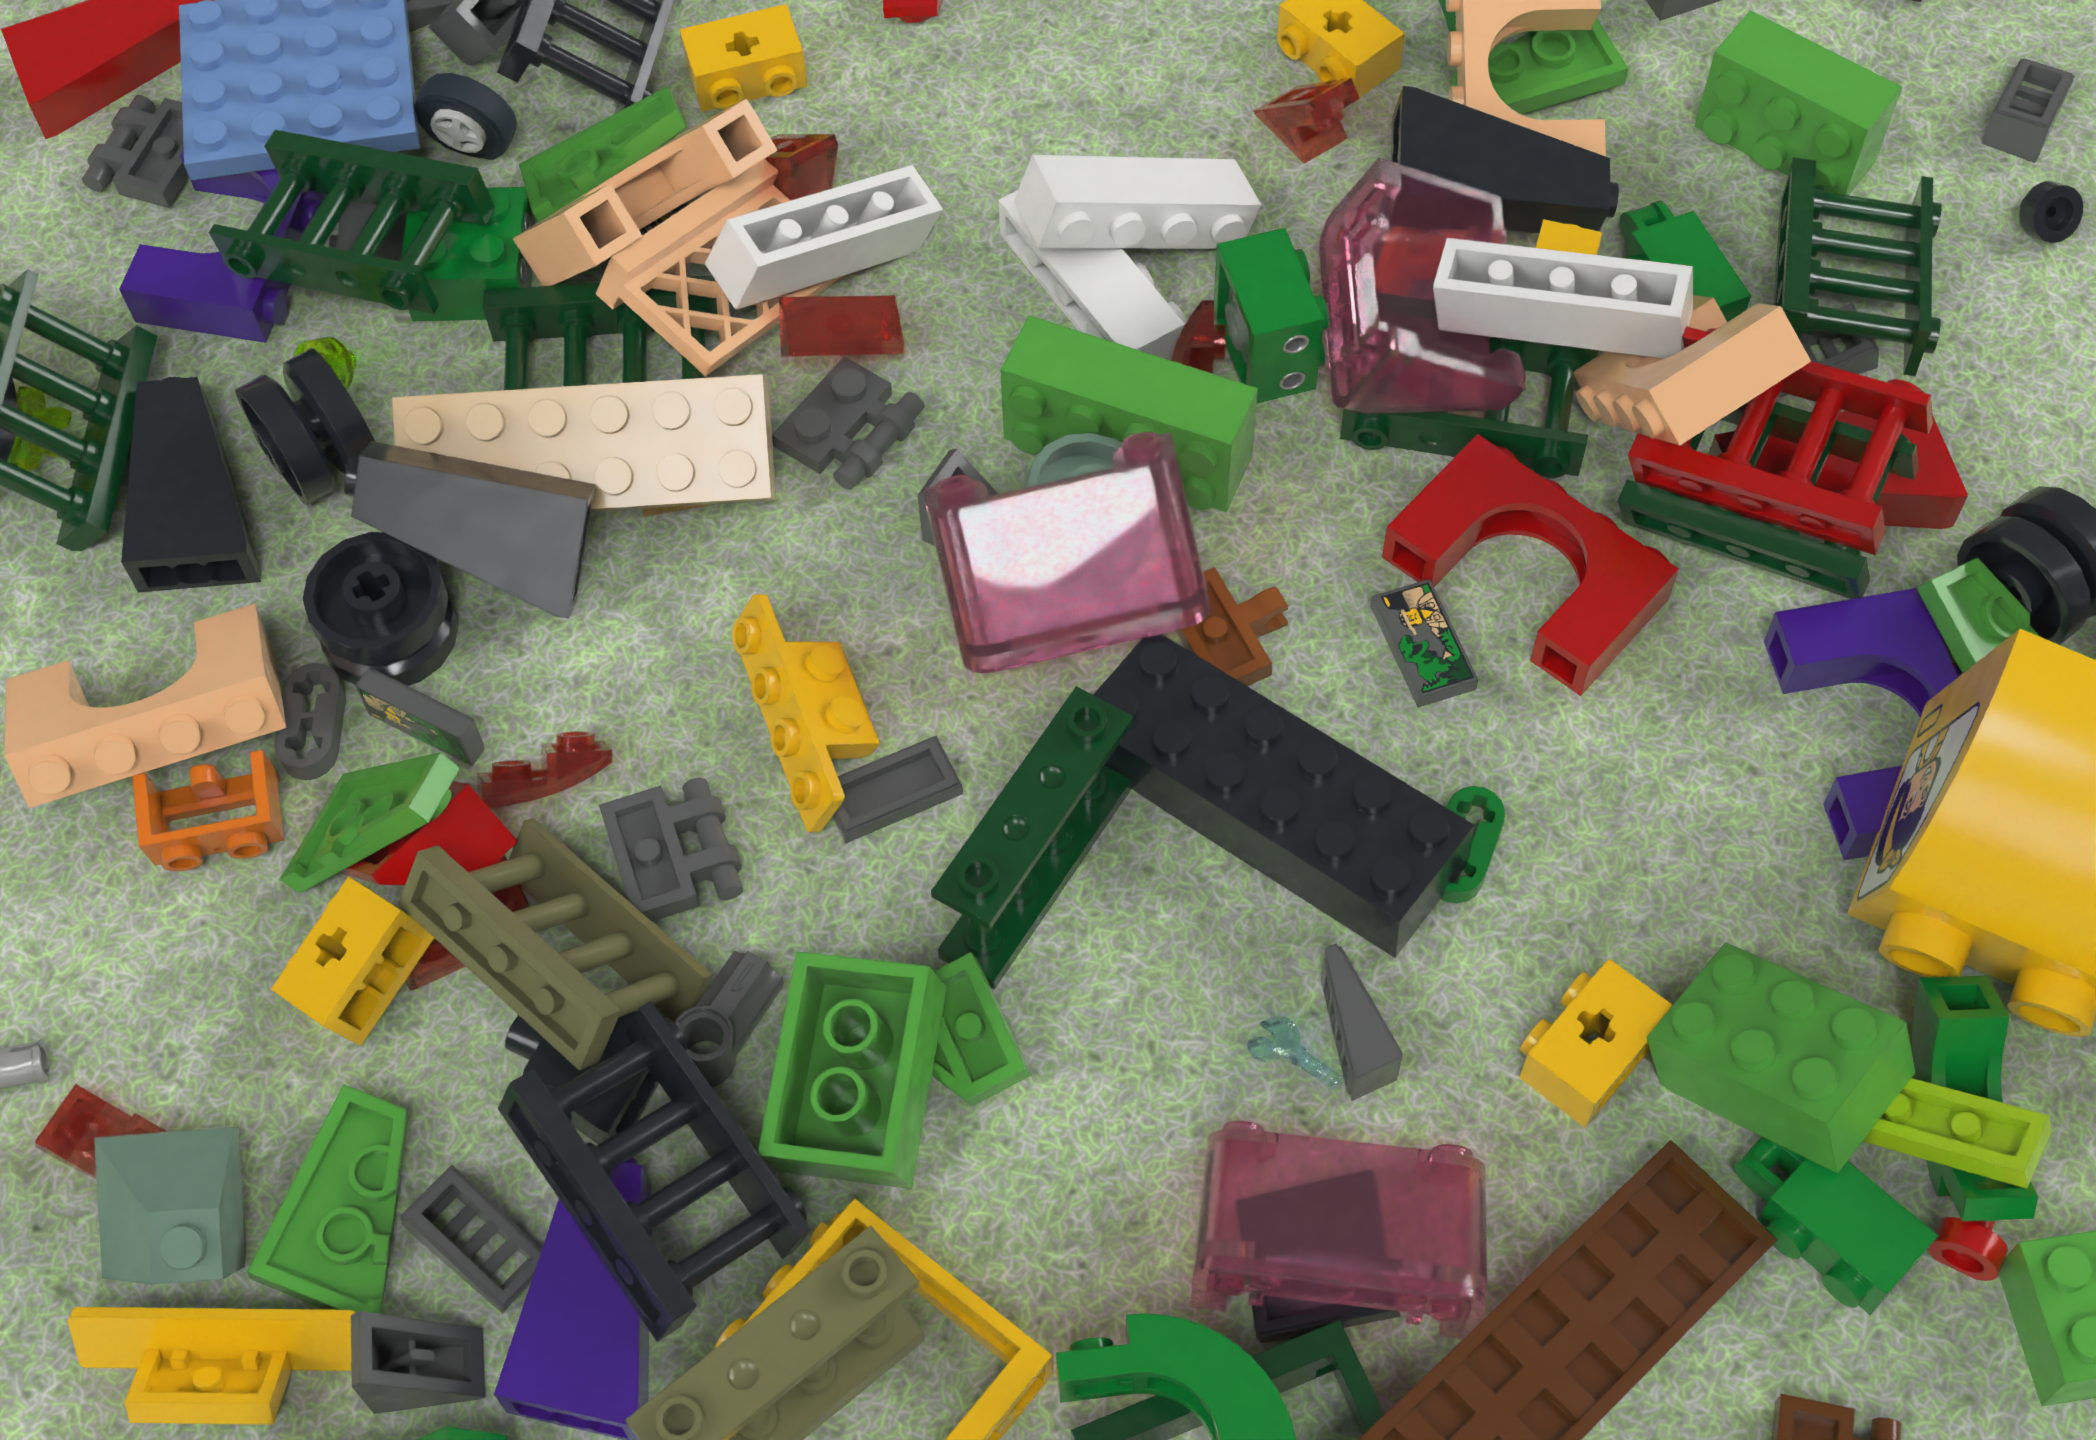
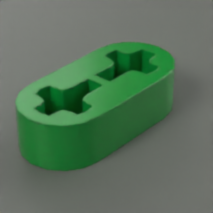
[1441,786,1505,904]

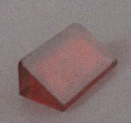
[779,295,905,357]

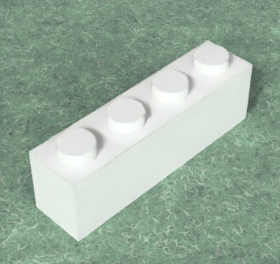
[1014,155,1262,249]
[705,165,943,310]
[998,190,1188,362]
[1433,238,1693,359]

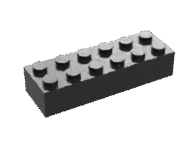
[1093,628,1475,958]

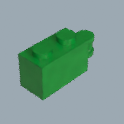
[1620,200,1751,322]
[1734,1136,1939,1315]

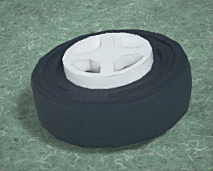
[415,73,517,160]

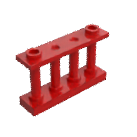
[1628,326,1933,556]

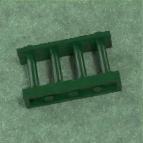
[209,130,495,314]
[1773,157,1942,377]
[0,269,158,551]
[483,275,717,390]
[1340,293,1599,478]
[1617,402,1919,599]
[931,686,1133,990]

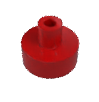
[1928,1217,2008,1281]

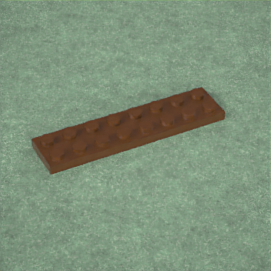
[1359,1140,1777,1440]

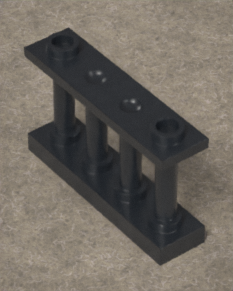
[497,0,674,114]
[497,1001,812,1342]

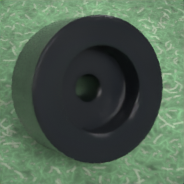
[2020,181,2083,243]

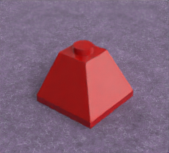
[339,781,518,885]

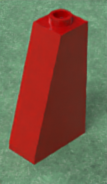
[1,0,214,139]
[1708,411,1968,529]

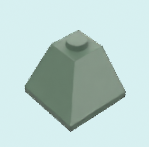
[94,1126,246,1285]

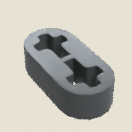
[275,663,346,780]

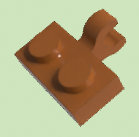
[1159,567,1288,686]

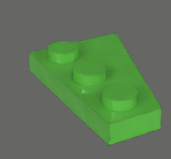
[1450,18,1628,115]
[519,86,687,222]
[1916,558,2040,674]
[279,752,460,892]
[247,1084,409,1314]

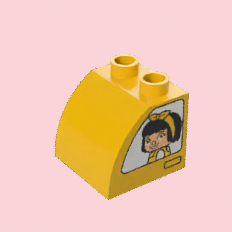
[1847,629,2096,1037]

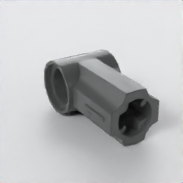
[675,951,784,1088]

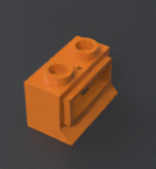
[132,750,284,871]

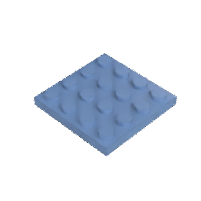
[179,0,420,180]

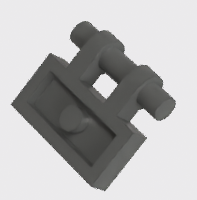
[82,95,189,208]
[772,356,925,490]
[599,778,743,921]

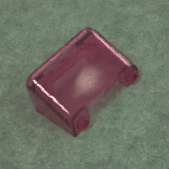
[1319,157,1526,414]
[923,432,1211,673]
[1190,1121,1488,1340]

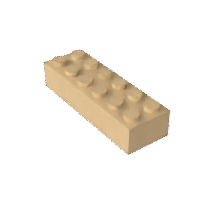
[391,374,776,512]

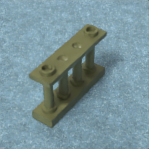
[398,818,713,1071]
[625,1225,925,1440]

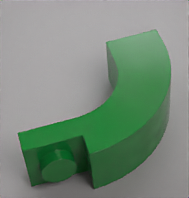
[1912,975,2038,1222]
[1056,1313,1296,1440]

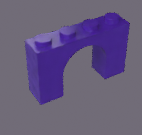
[119,149,326,343]
[1763,588,1962,860]

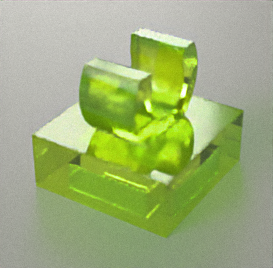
[10,386,75,471]

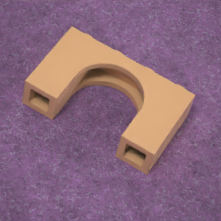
[1446,0,1606,156]
[512,98,777,286]
[1573,295,1811,445]
[4,603,286,808]

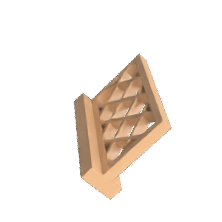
[596,159,843,377]

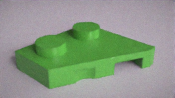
[932,952,1032,1106]

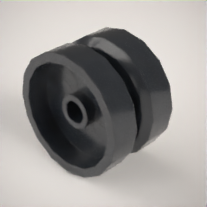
[235,348,375,505]
[1957,486,2096,645]
[303,532,459,686]

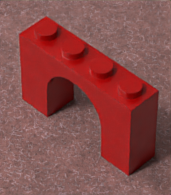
[1382,434,1679,696]

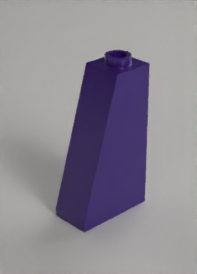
[494,1158,651,1440]

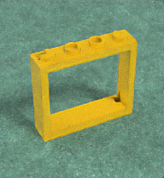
[714,1198,1054,1440]

